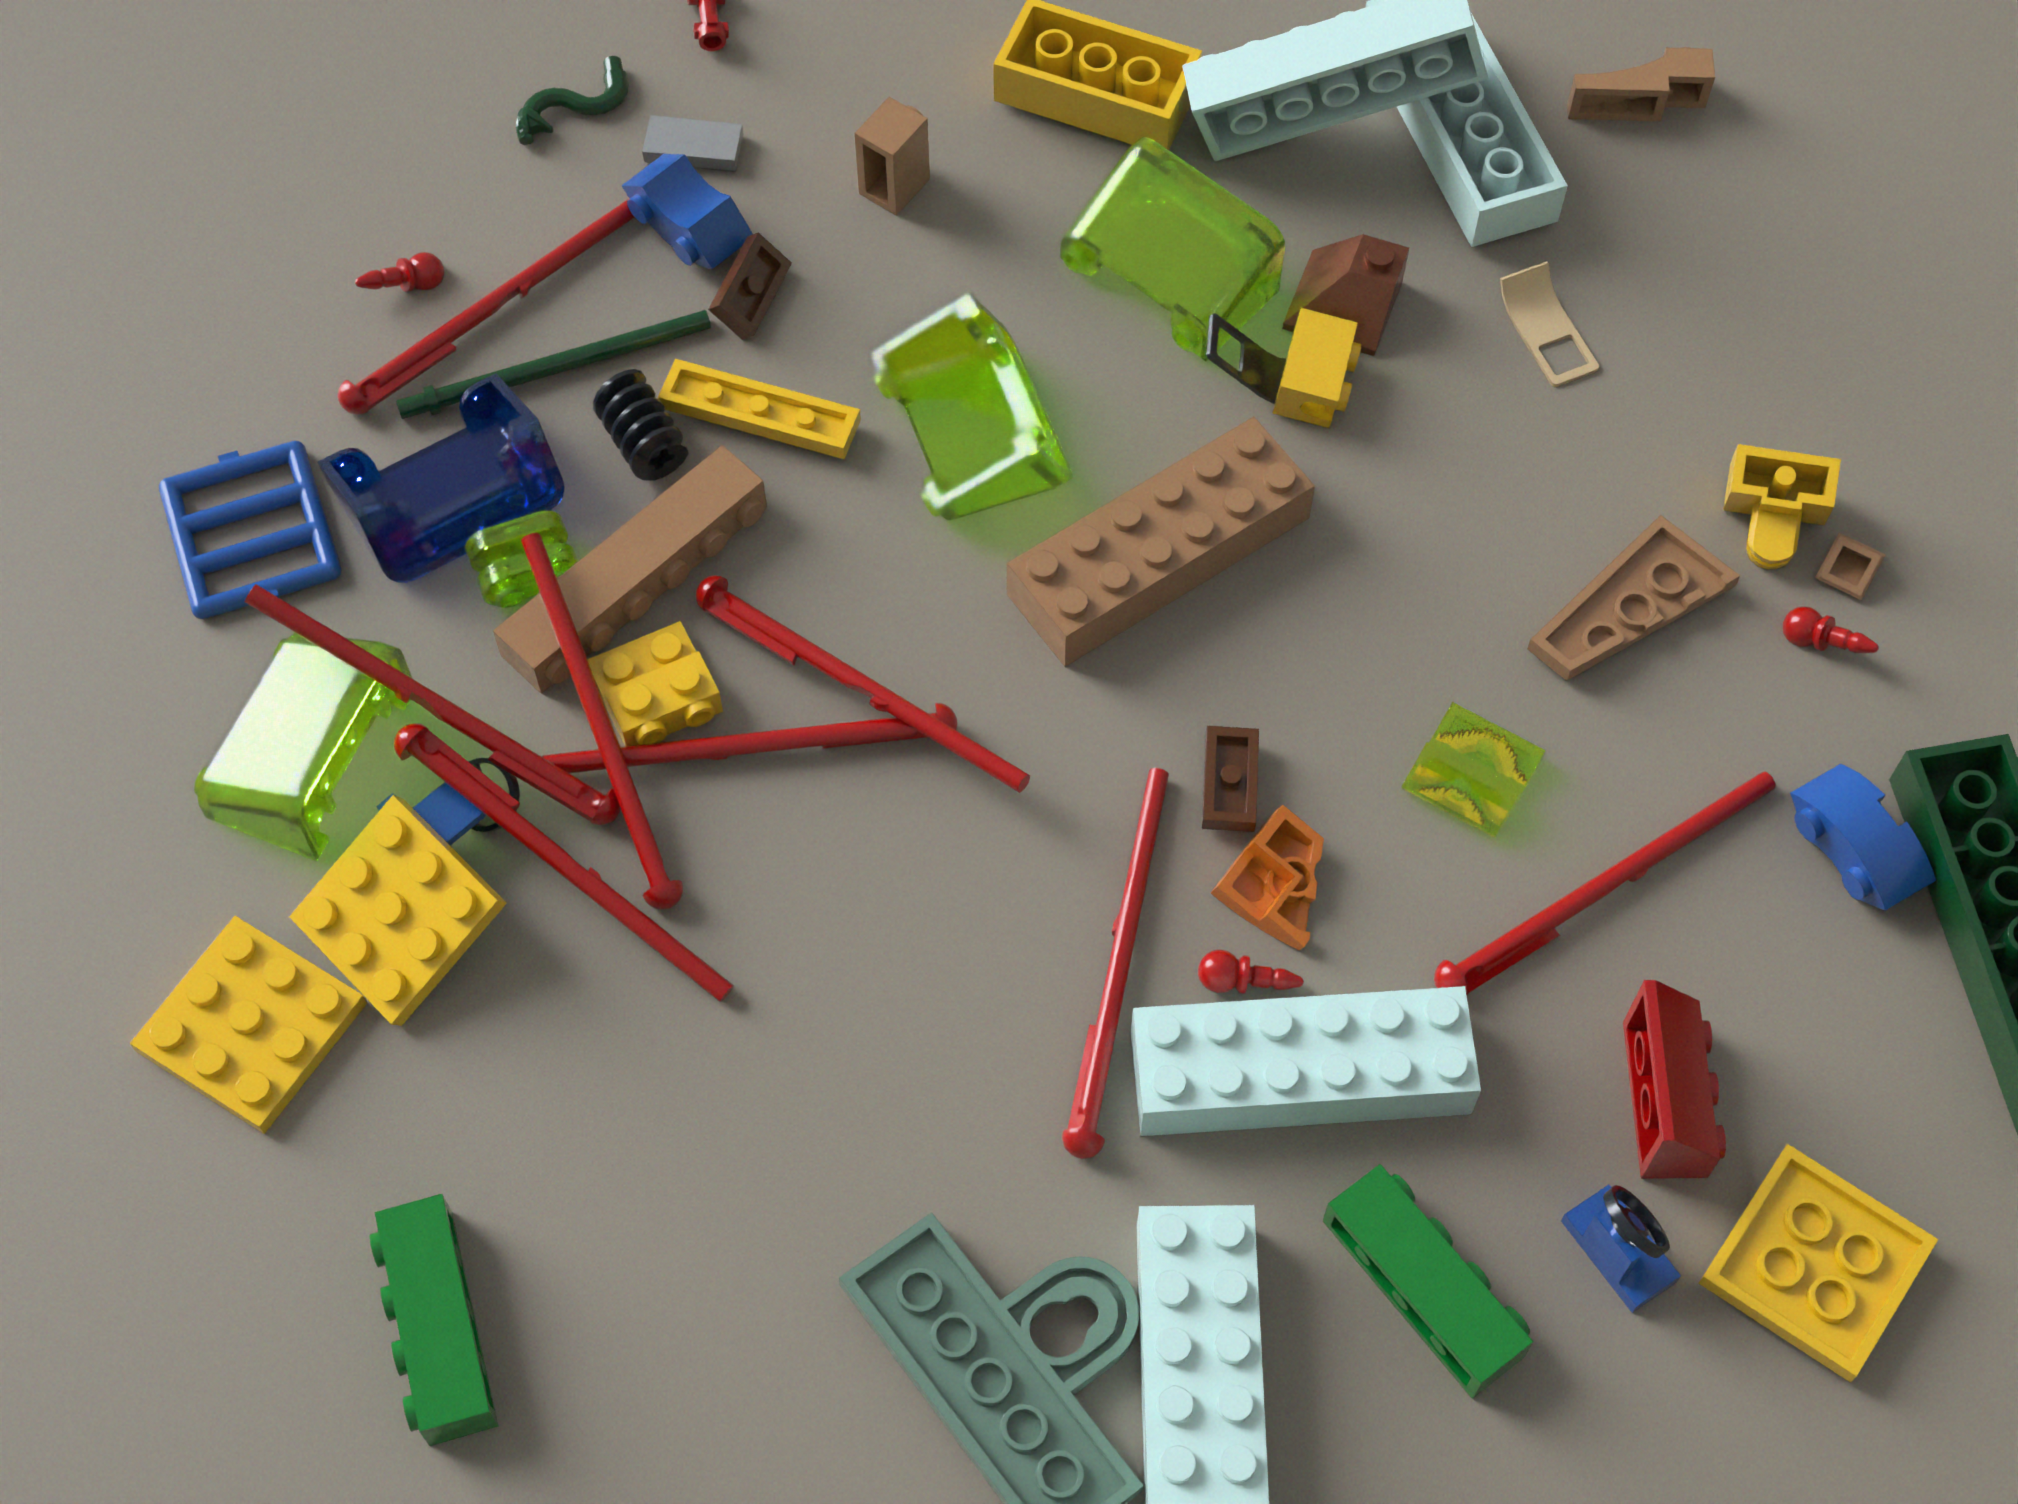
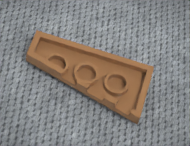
[1527,515,1740,681]

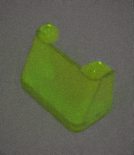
[1060,137,1285,361]
[871,292,1073,521]
[194,633,413,861]

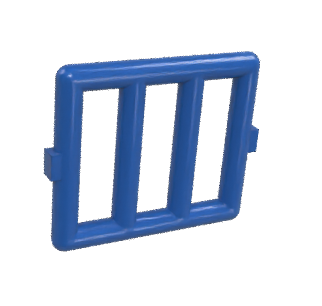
[159,440,342,619]

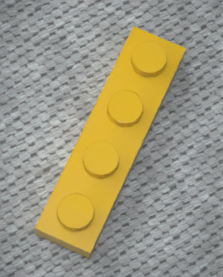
[658,358,861,459]

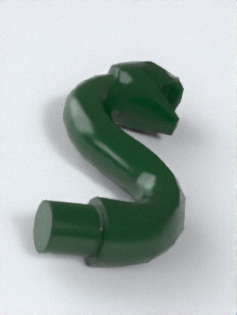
[515,56,629,145]

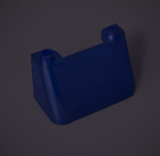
[317,373,565,583]

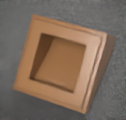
[1815,533,1886,601]

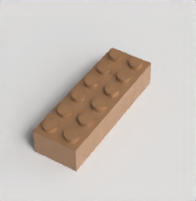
[1007,416,1315,667]

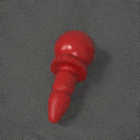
[355,252,444,292]
[1782,606,1879,654]
[1198,950,1304,994]

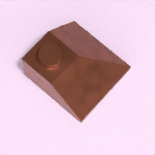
[1282,234,1409,356]

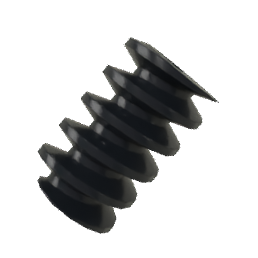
[593,369,689,481]

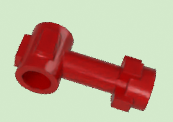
[687,0,729,51]

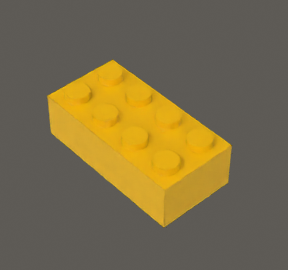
[993,0,1202,156]

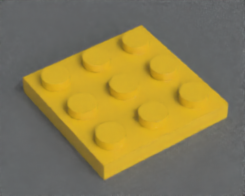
[289,795,507,1026]
[130,916,367,1134]
[1698,1144,1939,1383]

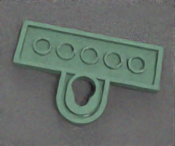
[839,1212,1143,1504]

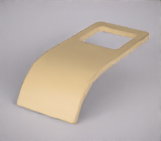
[1500,261,1599,387]

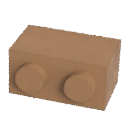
[854,96,930,216]

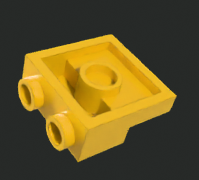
[587,621,723,746]

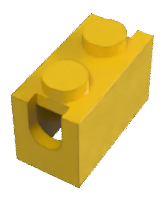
[1273,308,1362,428]

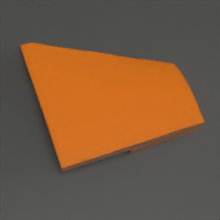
[1211,805,1324,951]

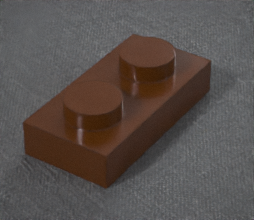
[708,232,792,340]
[1202,726,1259,832]

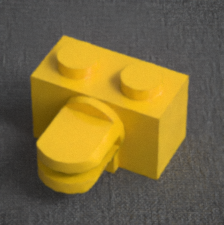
[1723,444,1841,570]

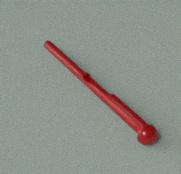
[338,198,635,415]
[521,533,683,910]
[696,576,1030,793]
[244,584,621,825]
[542,703,957,773]
[394,723,734,1002]
[1062,768,1169,1159]
[1434,771,1776,996]

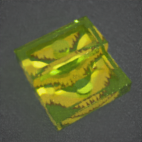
[1401,702,1546,838]

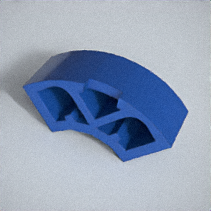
[621,154,753,269]
[1790,764,1936,911]

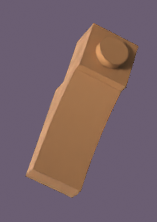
[1567,47,1715,122]

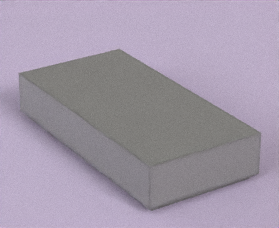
[642,115,744,171]

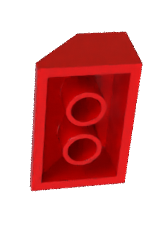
[1623,980,1726,1179]

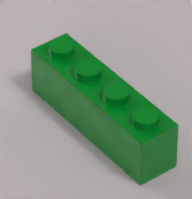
[1323,1164,1533,1399]
[369,1194,499,1446]

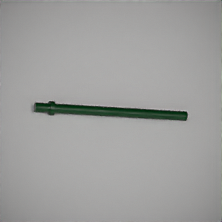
[396,310,711,419]

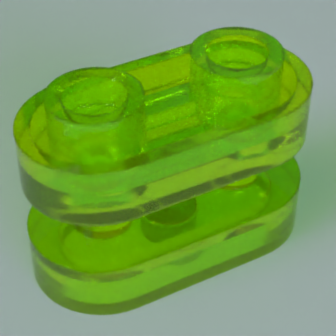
[465,511,578,608]

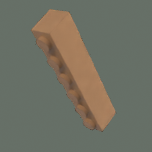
[493,445,767,694]

